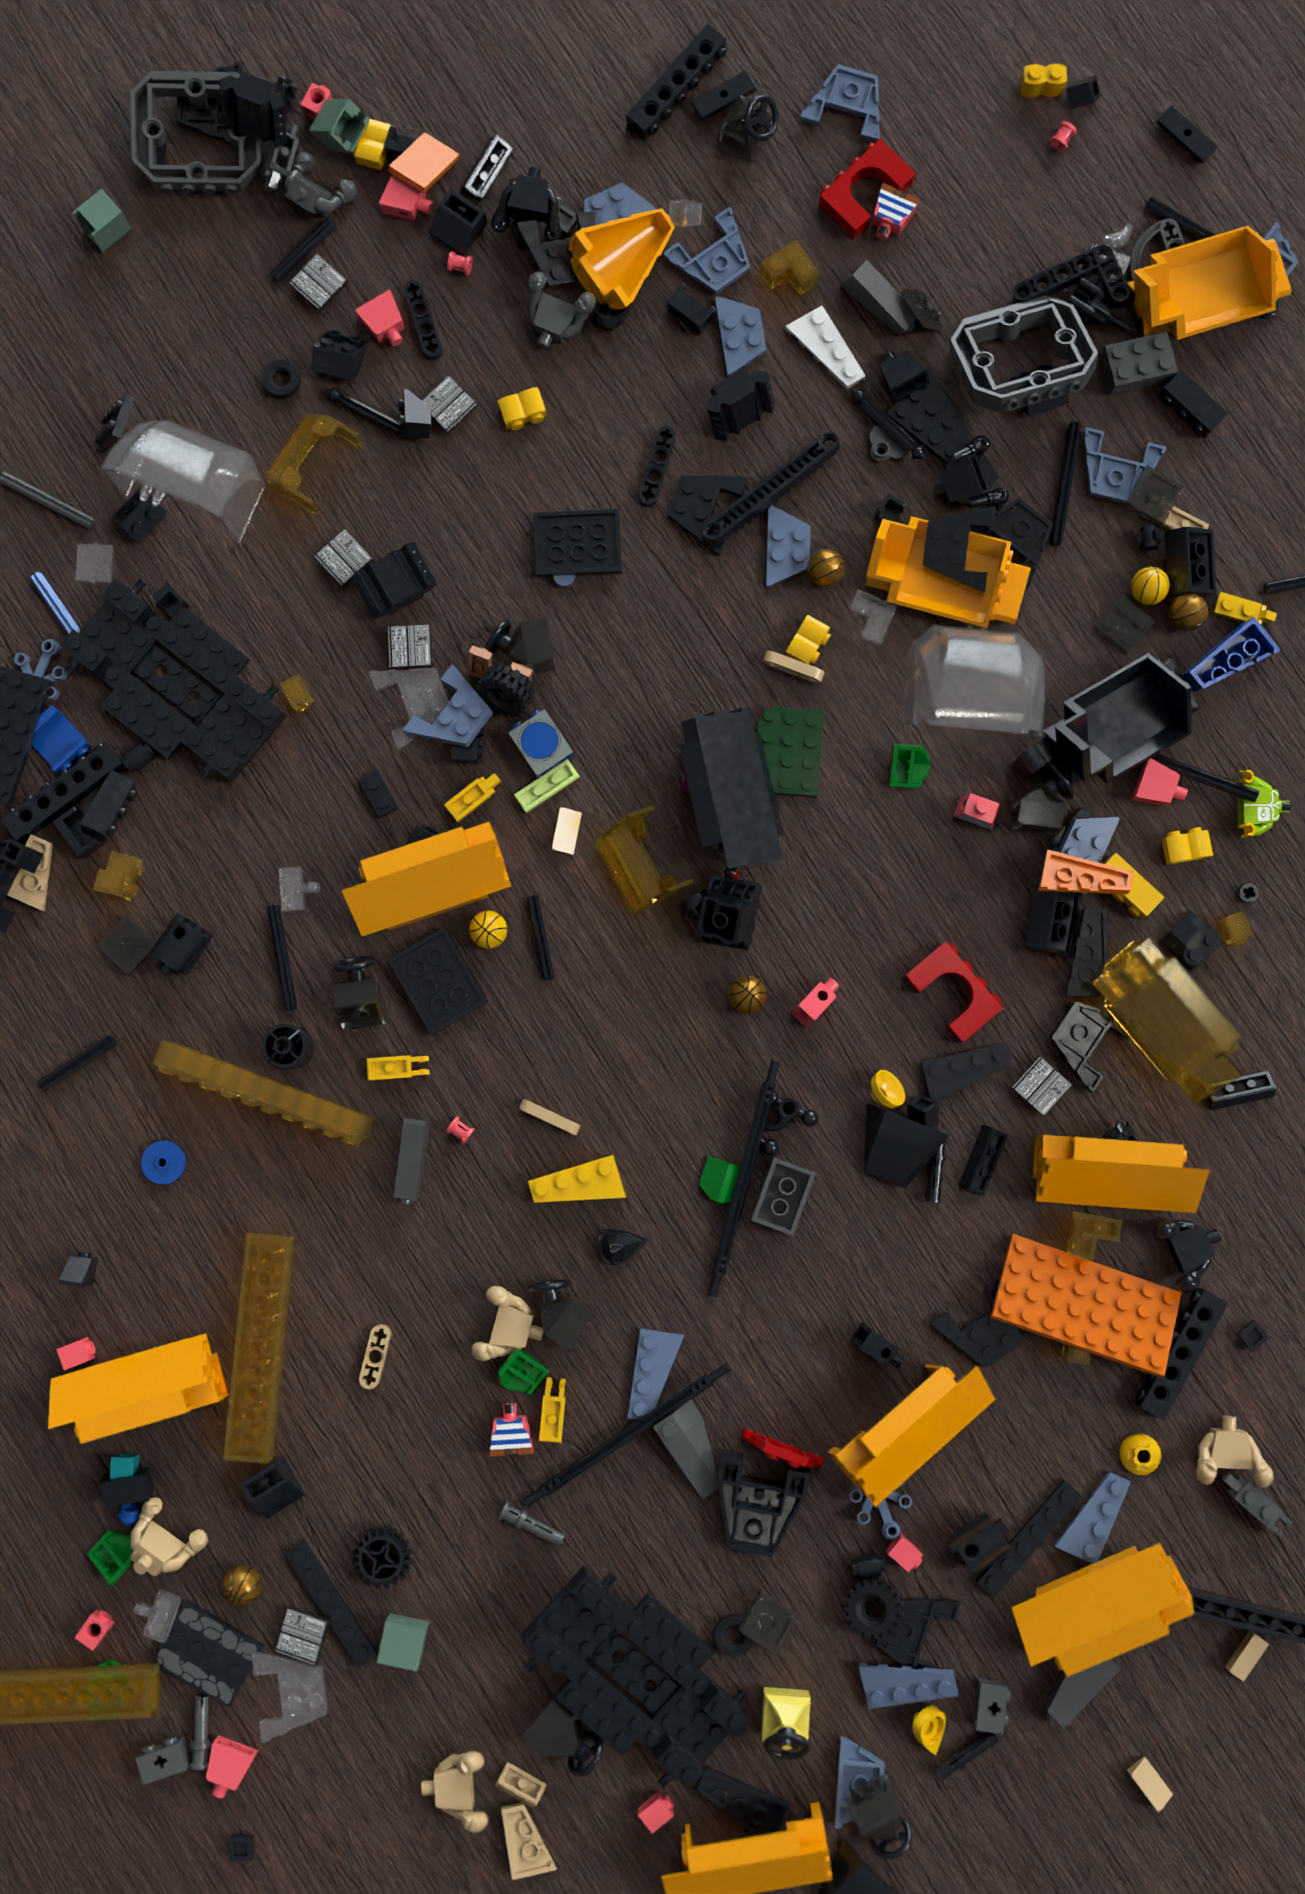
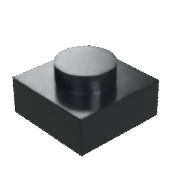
[1236,1320,1269,1352]
[229,1834,254,1861]

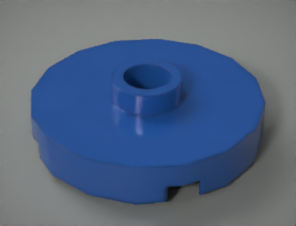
[141,1141,187,1185]

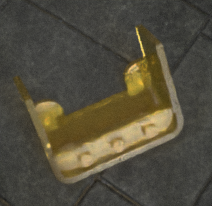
[266,413,363,515]
[596,805,693,914]

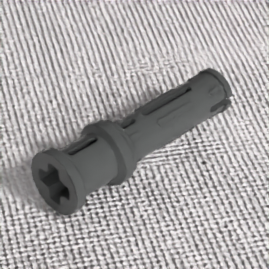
[497,1501,565,1548]
[189,1695,211,1770]

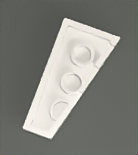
[785,306,865,389]

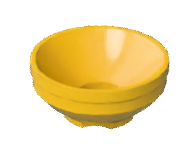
[871,1070,905,1108]
[1119,1433,1161,1475]

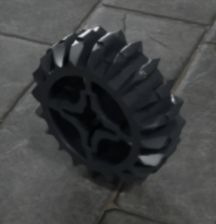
[352,1526,413,1589]

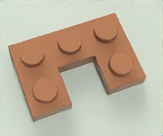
[468,645,533,681]

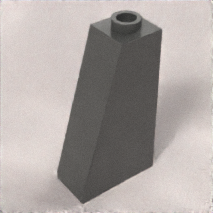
[840,259,917,335]
[393,1118,431,1204]
[1043,1659,1121,1728]

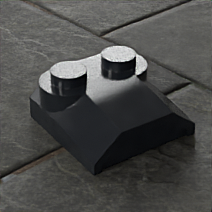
[1160,910,1223,971]

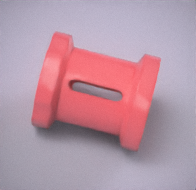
[1049,121,1077,152]
[447,251,473,275]
[445,1116,475,1145]

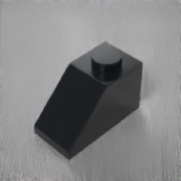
[58,1251,98,1288]

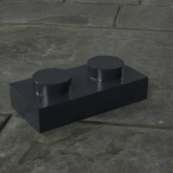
[359,769,399,818]

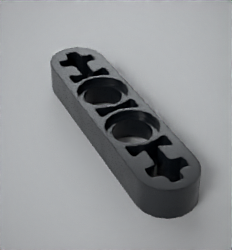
[404,280,443,361]
[639,426,676,507]

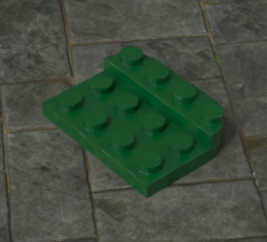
[757,706,823,797]

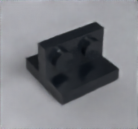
[110,488,167,543]

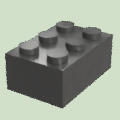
[1100,332,1178,395]
[750,1157,816,1236]

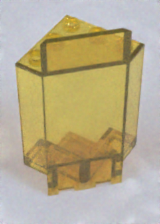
[1093,938,1244,1104]

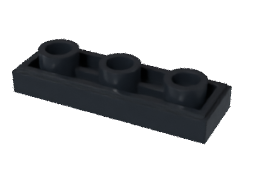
[691,70,756,121]
[1156,105,1218,164]

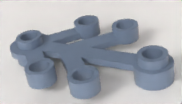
[14,639,67,701]
[848,1482,912,1540]

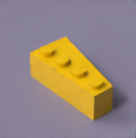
[528,1155,626,1203]

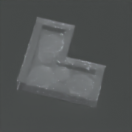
[849,589,897,646]

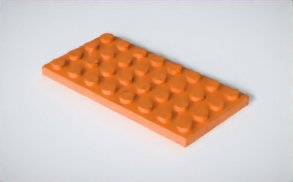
[990,1234,1182,1378]

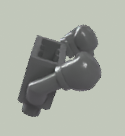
[284,152,357,216]
[528,271,596,349]

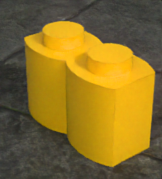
[1020,64,1067,98]
[353,119,391,170]
[498,387,547,430]
[785,615,831,664]
[1161,827,1213,865]

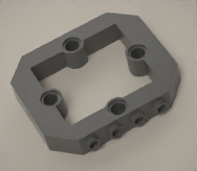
[130,71,263,193]
[950,295,1098,413]

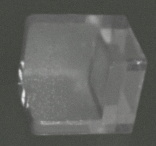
[669,200,702,226]

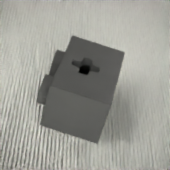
[972,1678,1011,1734]
[135,1736,192,1785]

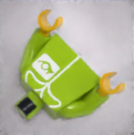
[1237,770,1291,838]

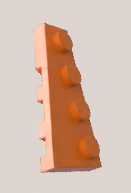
[1038,849,1133,894]

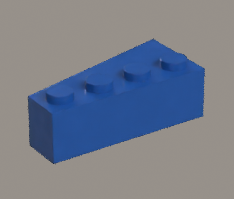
[1181,617,1281,692]

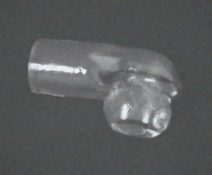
[1104,223,1134,248]

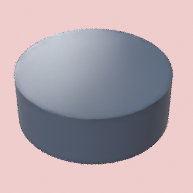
[553,575,575,588]

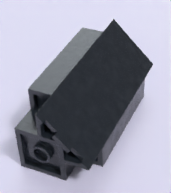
[1043,653,1198,784]
[679,707,784,869]

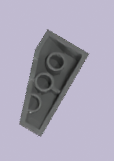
[653,1400,719,1500]

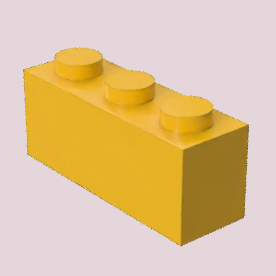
[1104,853,1165,919]

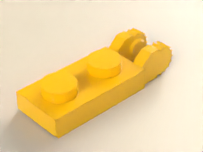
[366,1055,430,1081]
[539,1377,566,1443]

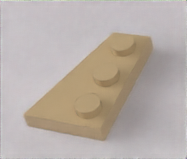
[7,834,53,912]
[501,1802,557,1880]

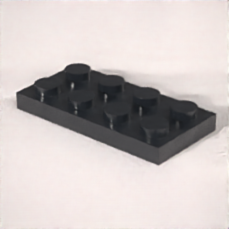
[94,394,134,454]

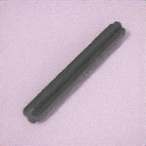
[0,471,95,529]

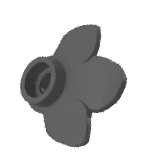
[869,425,908,462]

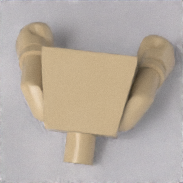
[471,1286,544,1361]
[1196,1416,1273,1488]
[130,1497,208,1576]
[421,1751,488,1832]

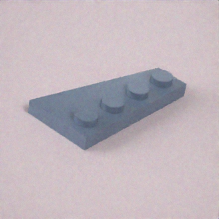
[628,1328,684,1420]
[1053,1471,1131,1564]
[859,1662,958,1709]

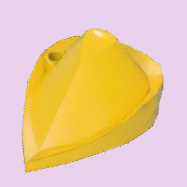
[912,1705,946,1755]

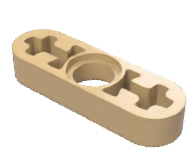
[762,651,825,684]
[519,1099,581,1135]
[359,1324,392,1389]

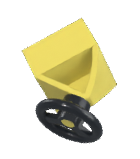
[761,1687,811,1760]

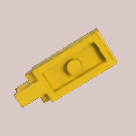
[1213,592,1277,625]
[444,773,501,823]

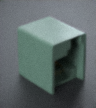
[309,99,370,152]
[72,189,132,252]
[377,1613,430,1671]

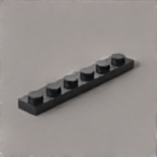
[976,1479,1082,1598]
[284,1539,378,1668]

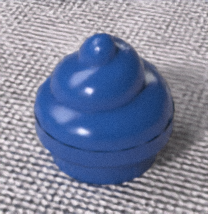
[118,1503,141,1527]

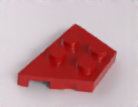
[741,1428,825,1468]

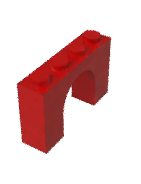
[819,139,916,239]
[903,941,1003,1043]

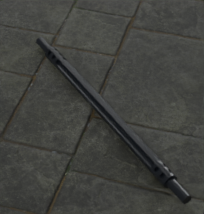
[708,1060,780,1297]
[523,1363,731,1507]

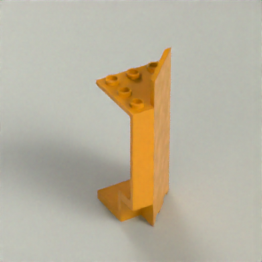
[1127,226,1291,340]
[865,516,1031,628]
[341,822,512,937]
[1033,1135,1210,1213]
[48,1333,228,1444]
[828,1364,995,1508]
[1011,1543,1194,1677]
[662,1802,832,1894]

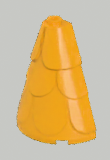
[569,208,675,310]

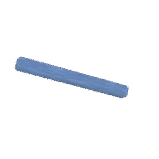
[30,572,81,634]

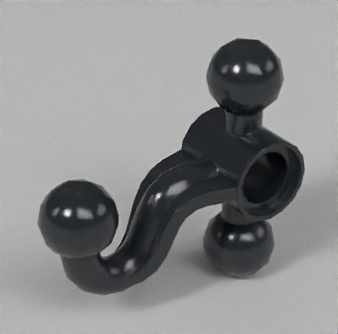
[760,1090,819,1156]

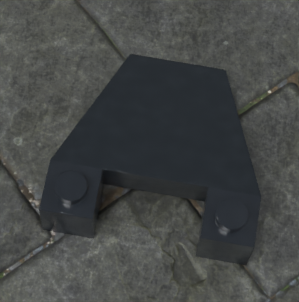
[0,839,44,933]
[717,1449,811,1557]

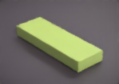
[514,759,580,813]

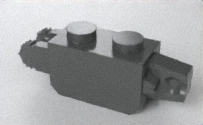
[260,123,299,193]
[1221,1472,1293,1538]

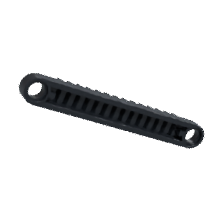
[702,432,840,545]

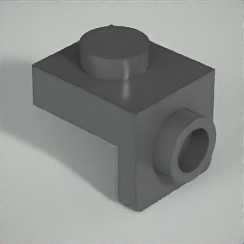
[547,197,577,236]

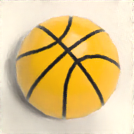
[1131,566,1170,605]
[469,910,508,949]

